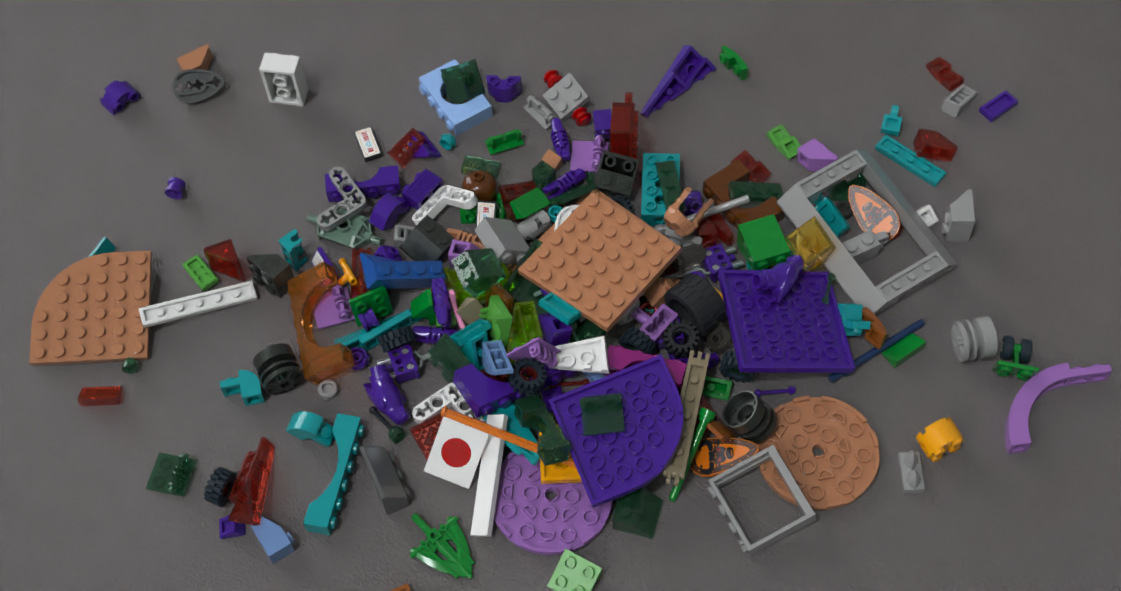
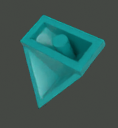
[459,331,489,372]

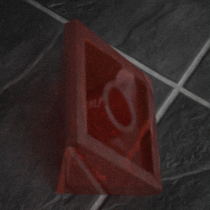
[203,239,246,282]

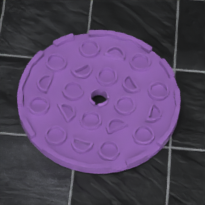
[494,440,613,555]

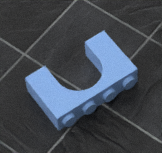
[418,59,493,136]

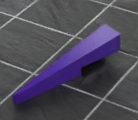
[640,45,716,117]

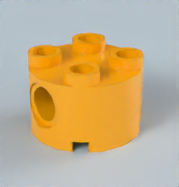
[915,417,964,463]

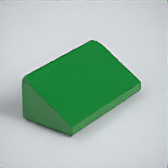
[510,187,550,219]
[882,333,927,368]
[702,375,733,401]

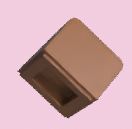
[537,149,563,177]

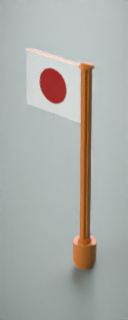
[424,406,576,489]

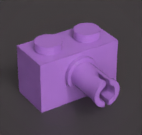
[631,304,678,348]

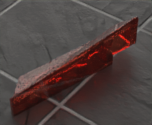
[228,436,275,526]

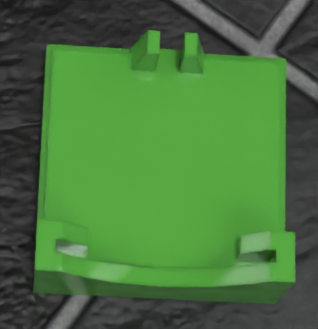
[479,295,512,350]

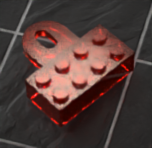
[610,92,638,159]

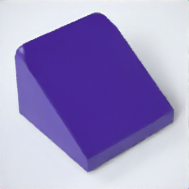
[219,513,246,539]

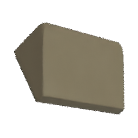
[456,297,487,332]

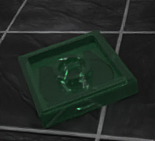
[548,182,597,207]

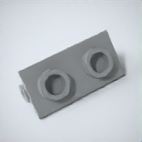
[523,95,557,130]

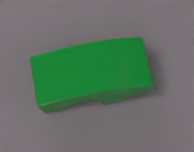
[719,45,748,81]

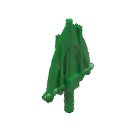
[409,513,475,580]

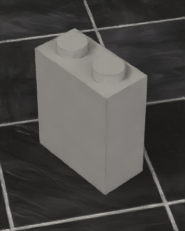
[474,217,532,265]

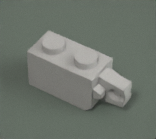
[842,230,889,265]

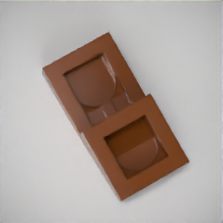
[862,307,887,350]
[706,421,739,444]

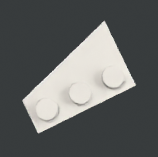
[549,336,610,374]

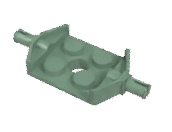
[307,209,383,253]

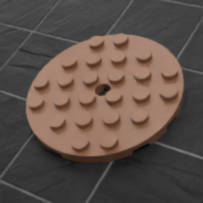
[757,395,880,510]

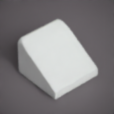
[916,205,939,227]

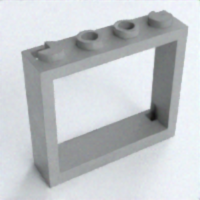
[708,445,816,556]

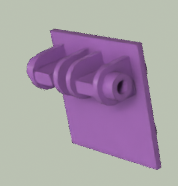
[570,135,609,172]
[310,284,355,330]
[506,337,561,367]

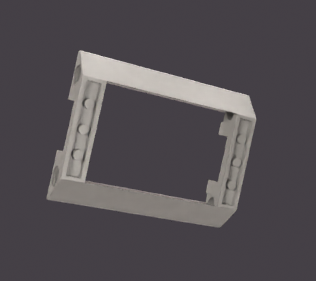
[777,149,958,315]

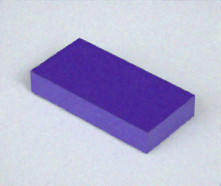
[979,90,1019,123]

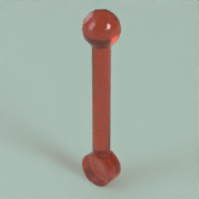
[549,379,590,389]

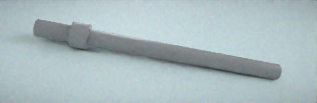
[654,195,750,235]

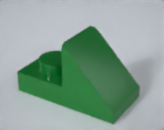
[410,289,437,326]

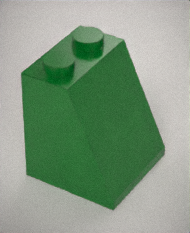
[737,214,791,270]

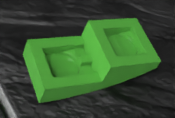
[766,124,801,160]

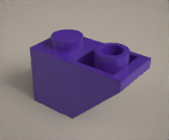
[535,313,572,346]

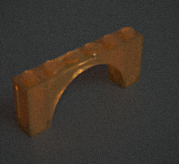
[287,261,355,385]

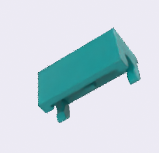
[278,229,308,272]

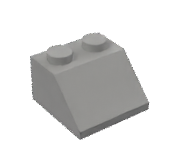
[941,189,975,242]

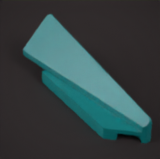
[334,309,424,357]
[482,402,542,466]

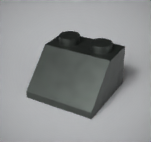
[400,215,455,261]

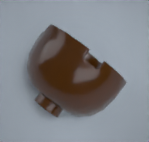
[462,170,498,206]

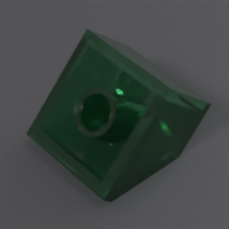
[441,59,485,104]
[451,248,506,298]
[428,333,471,383]
[612,487,663,539]

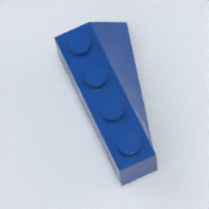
[360,253,445,289]

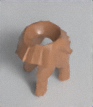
[664,187,714,238]

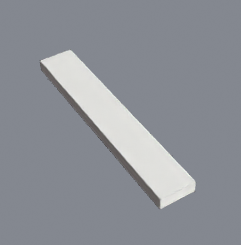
[138,280,257,328]
[470,414,508,537]

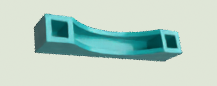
[303,413,365,536]

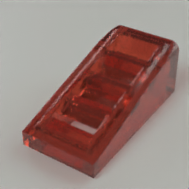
[387,128,425,168]
[704,213,734,247]

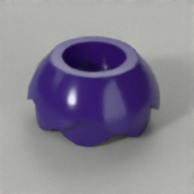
[344,347,369,370]

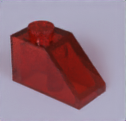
[913,128,958,162]

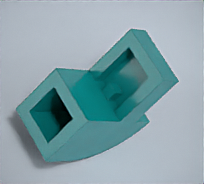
[837,303,871,336]
[219,370,265,406]
[286,411,334,447]

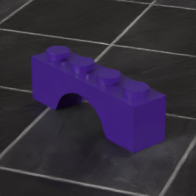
[325,165,401,202]

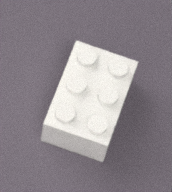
[259,53,309,106]

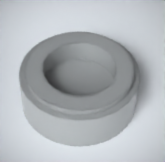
[318,380,339,400]

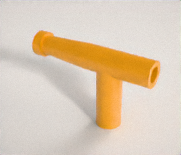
[332,258,357,286]

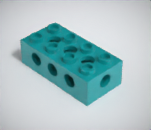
[641,153,680,227]

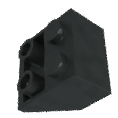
[592,150,639,196]
[247,254,297,298]

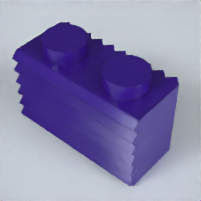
[402,168,443,210]

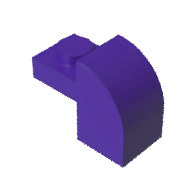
[592,109,614,139]
[369,193,411,231]

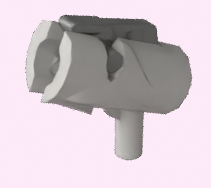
[513,210,552,242]

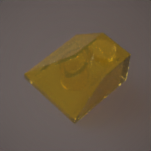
[785,216,836,271]

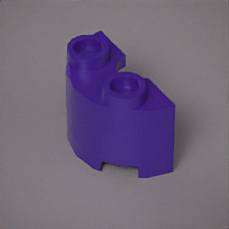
[486,75,522,103]
[100,80,141,116]

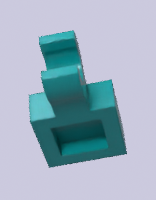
[880,105,902,136]

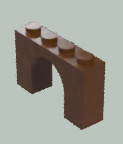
[702,159,785,230]

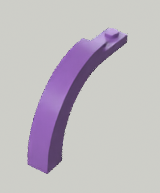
[1004,363,1112,454]

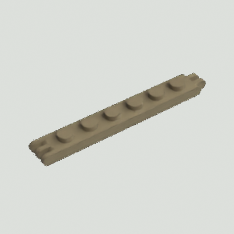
[663,350,710,486]

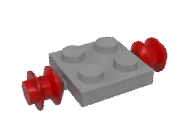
[543,70,592,126]

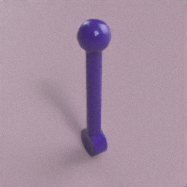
[754,386,796,397]

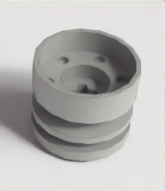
[951,316,998,362]

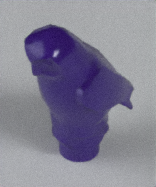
[752,255,805,303]
[363,364,410,425]

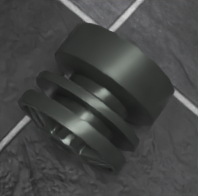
[253,343,304,395]
[722,390,777,444]

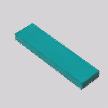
[875,134,947,188]

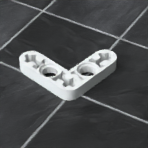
[412,185,478,225]
[412,383,486,425]

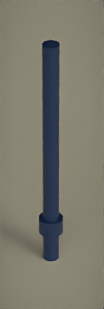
[828,319,925,383]

